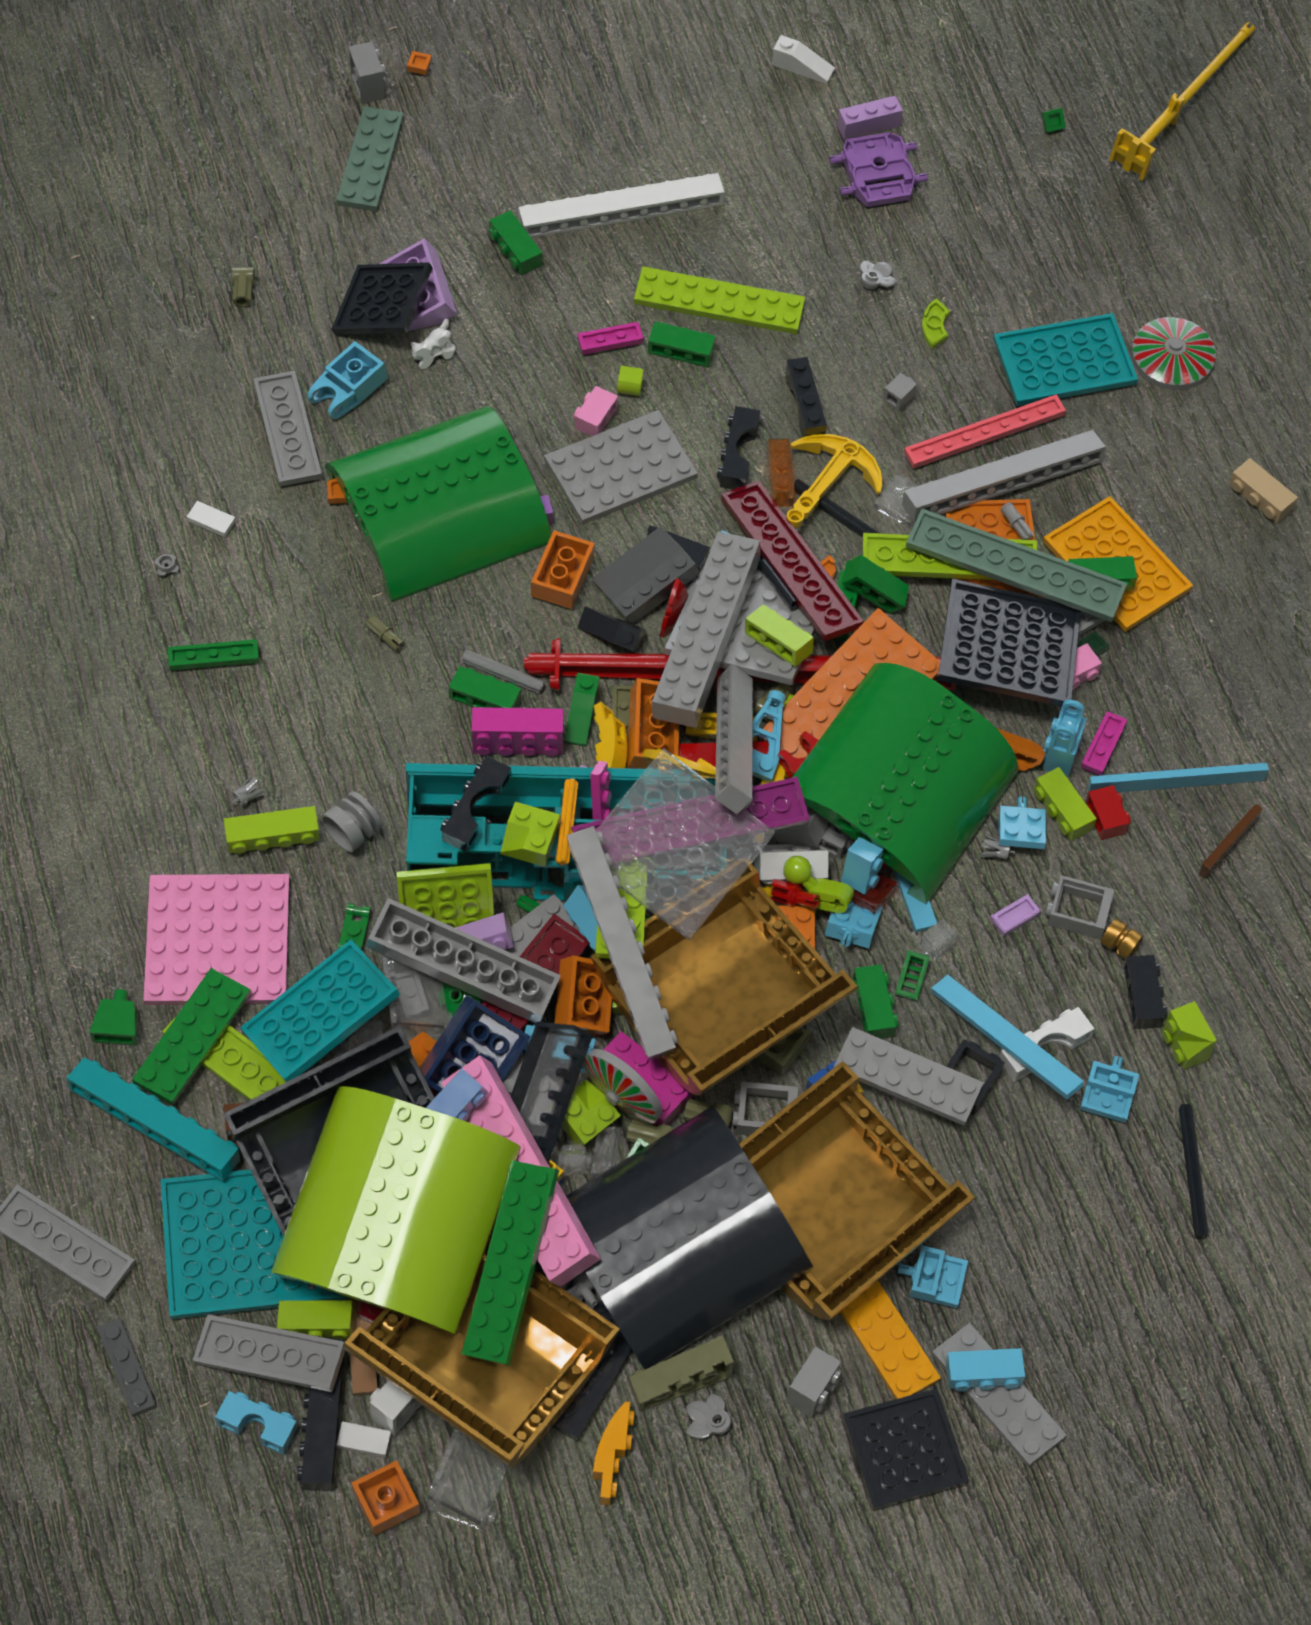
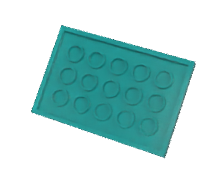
[993,313,1138,406]
[240,939,400,1082]

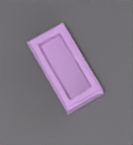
[990,894,1041,937]

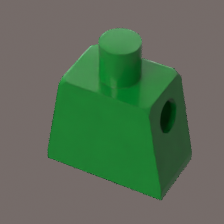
[90,989,138,1046]

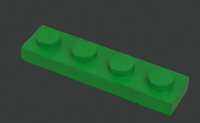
[168,639,259,670]

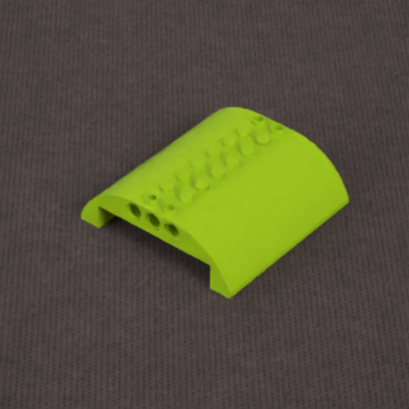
[271,1086,521,1335]

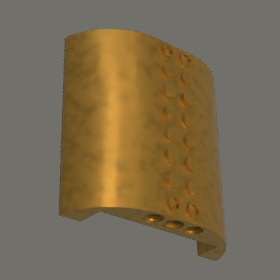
[591,856,858,1095]
[739,1061,975,1320]
[343,1238,620,1468]

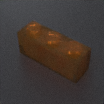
[766,438,795,507]

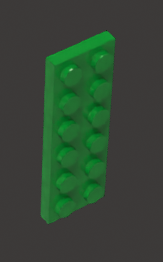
[132,968,251,1105]

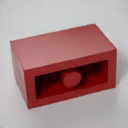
[1085,785,1131,840]

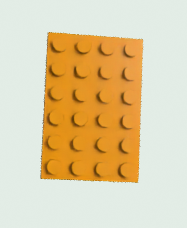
[1043,496,1193,632]

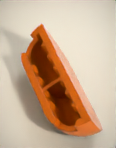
[997,728,1045,771]

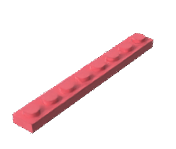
[904,394,1066,469]

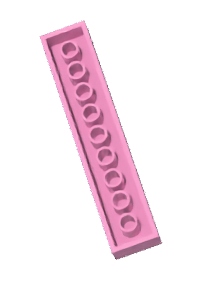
[441,1055,601,1287]

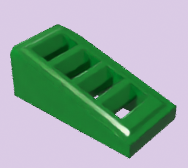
[895,950,930,1001]

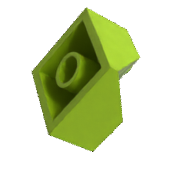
[501,802,560,867]
[1162,1001,1217,1070]
[548,1079,621,1146]

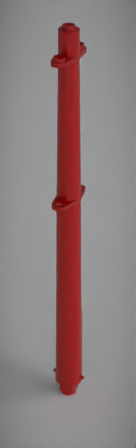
[524,638,956,694]

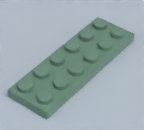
[336,106,404,212]

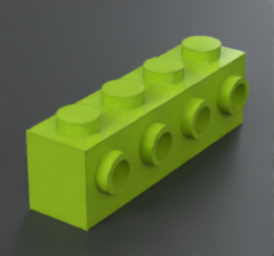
[224,806,320,854]

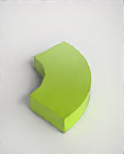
[922,298,950,349]

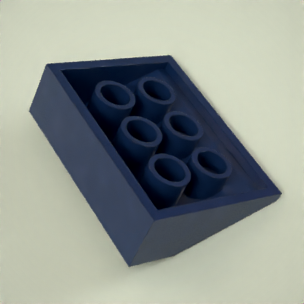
[420,996,531,1092]

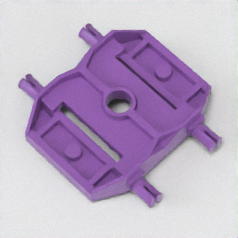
[829,132,928,207]

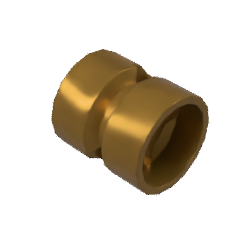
[1100,918,1144,959]

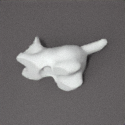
[411,319,456,369]

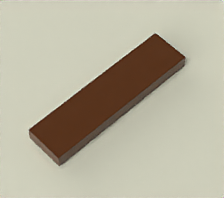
[1199,804,1263,879]

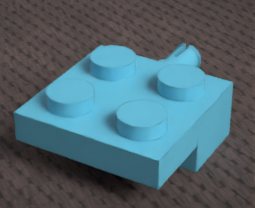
[998,796,1046,849]
[825,898,882,949]
[1080,1056,1139,1123]
[898,1245,968,1308]

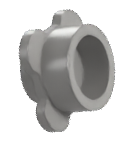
[154,554,179,576]

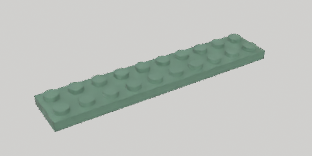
[906,509,1127,622]

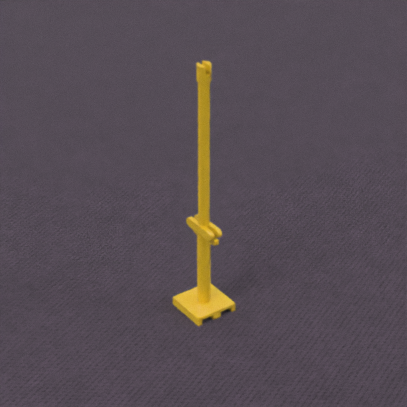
[1109,22,1255,181]

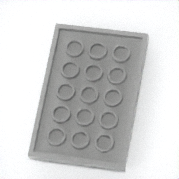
[544,410,698,525]

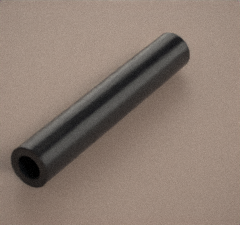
[759,558,798,609]

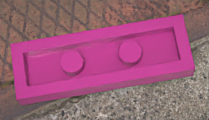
[577,322,644,355]
[1081,711,1127,776]
[590,761,613,820]

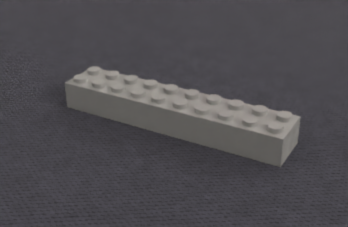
[652,531,760,728]

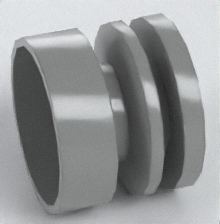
[321,791,382,853]

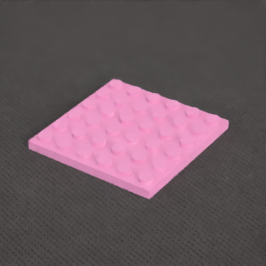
[144,874,290,1005]

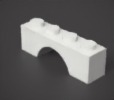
[1000,1007,1094,1082]

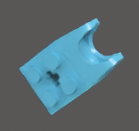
[308,341,388,419]
[1043,700,1087,777]

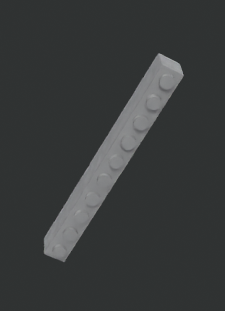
[902,430,1105,523]
[715,664,753,814]
[567,826,678,1061]

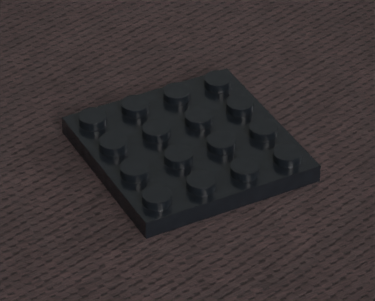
[331,262,433,335]
[842,1388,969,1510]

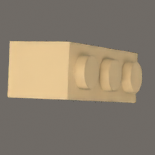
[1229,458,1298,523]

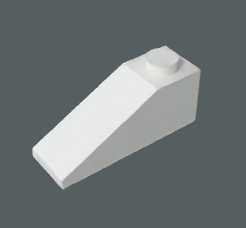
[772,35,835,84]

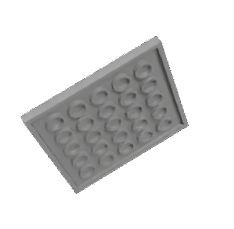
[664,560,816,685]

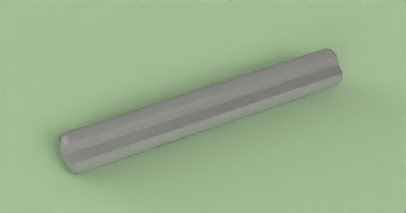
[462,650,544,693]

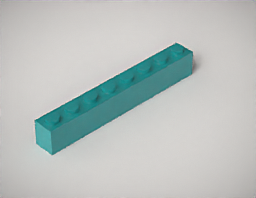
[66,1057,240,1182]

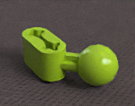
[783,855,854,913]

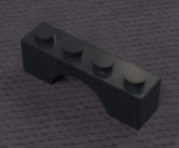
[785,357,827,437]
[717,406,761,490]
[440,756,511,853]

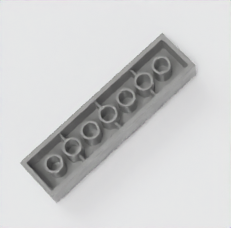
[366,898,561,1023]

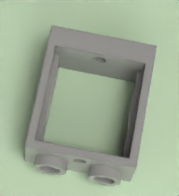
[1045,875,1114,939]
[732,1081,798,1136]

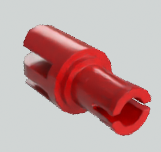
[770,879,820,909]

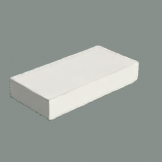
[186,501,236,537]
[336,1422,391,1458]

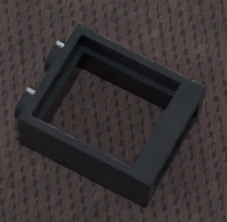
[946,1039,1005,1115]

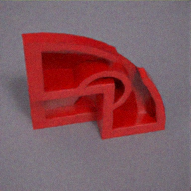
[659,578,689,638]

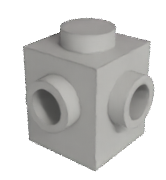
[821,823,853,859]

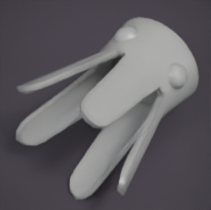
[231,775,265,807]
[980,834,1015,860]

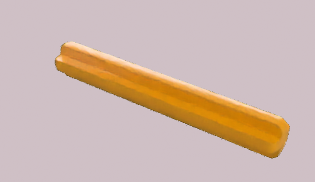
[556,779,578,865]

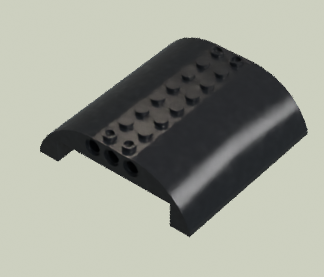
[223,1026,434,1291]
[566,1106,814,1369]

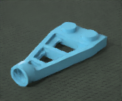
[752,690,786,783]

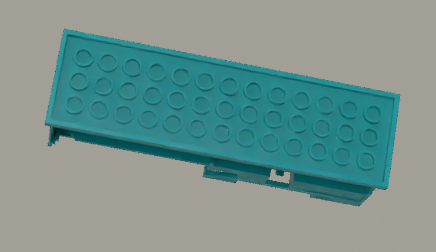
[406,763,726,901]

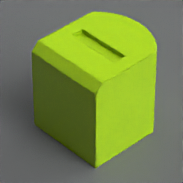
[617,366,643,396]

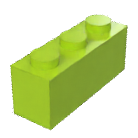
[745,604,814,667]
[1034,767,1097,841]
[277,1300,357,1340]

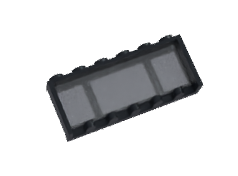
[510,1022,593,1164]

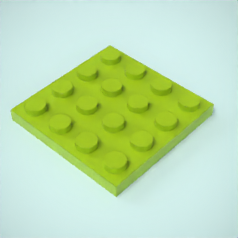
[396,863,494,928]

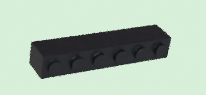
[297,1338,345,1491]

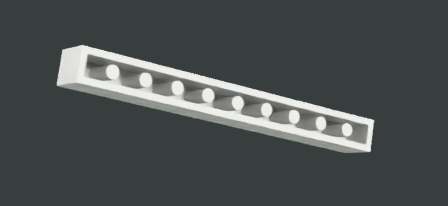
[518,173,724,238]

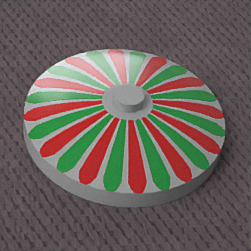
[1131,317,1216,390]
[583,1049,662,1125]

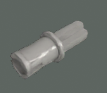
[1000,502,1034,540]

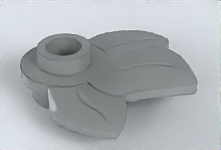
[860,260,897,289]
[686,1394,731,1439]

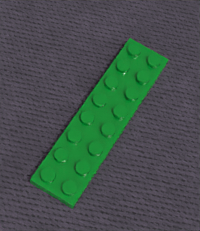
[461,1160,559,1366]

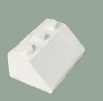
[752,844,828,883]

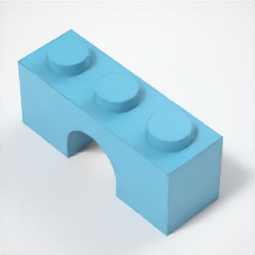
[215,1391,298,1455]

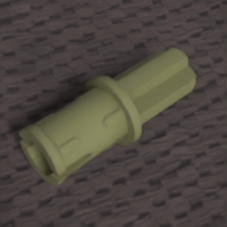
[366,615,405,652]

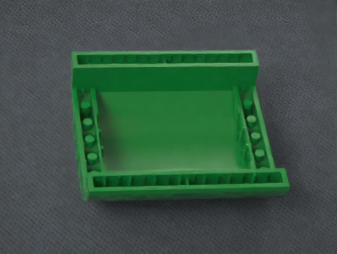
[325,406,551,602]
[792,663,1018,904]

